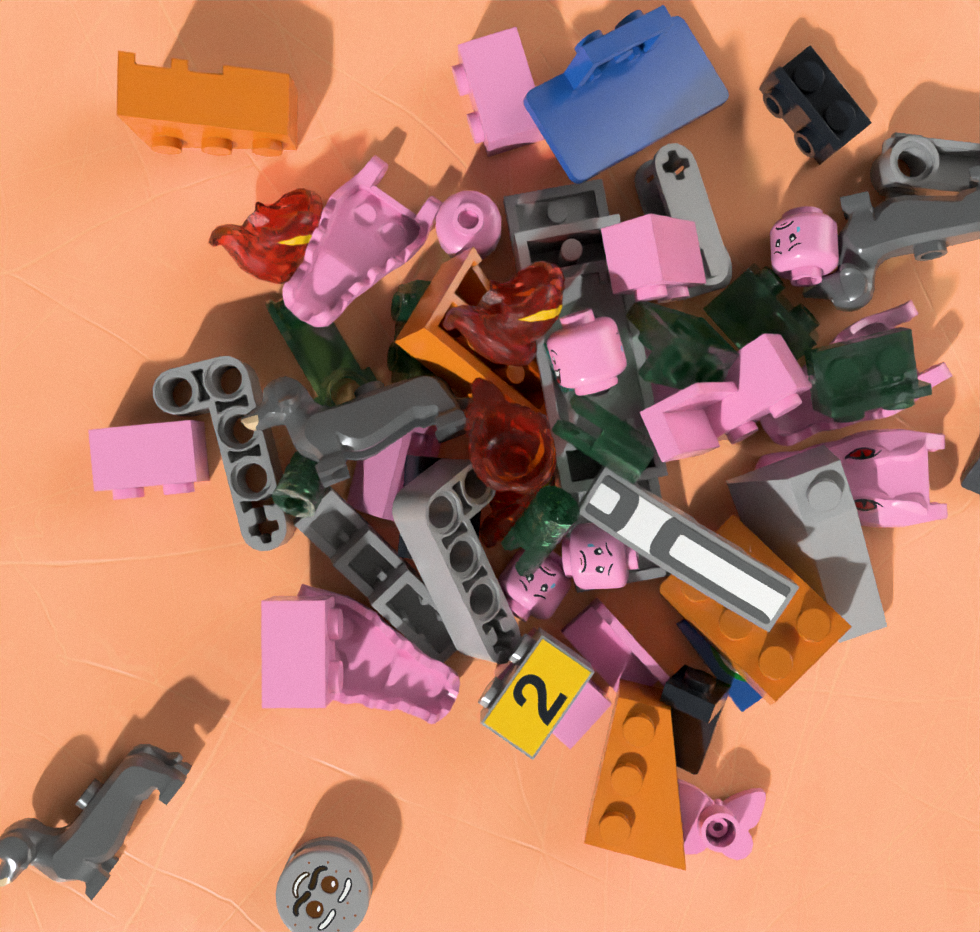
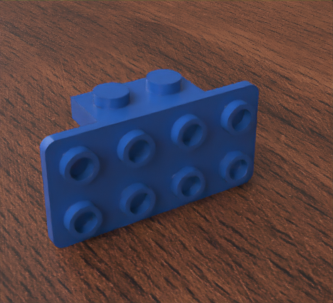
[523,5,729,184]

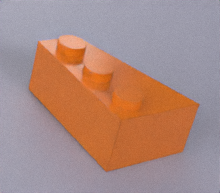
[395,246,547,434]
[584,678,686,871]

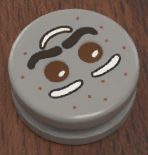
[275,836,373,932]

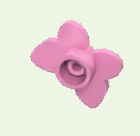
[678,779,766,860]

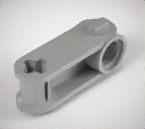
[870,132,980,200]
[634,143,732,301]

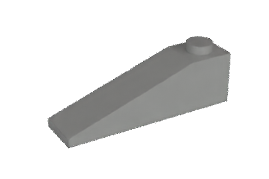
[726,445,888,643]

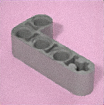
[152,356,295,551]
[392,458,521,664]

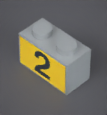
[478,627,595,760]

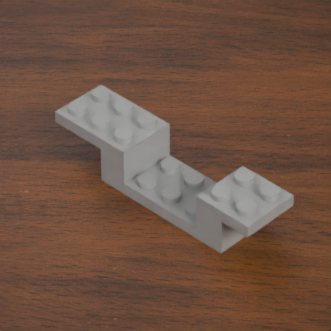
[503,179,671,593]

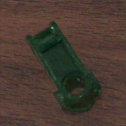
[265,298,378,407]

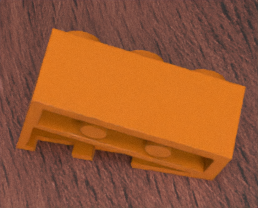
[116,50,298,157]

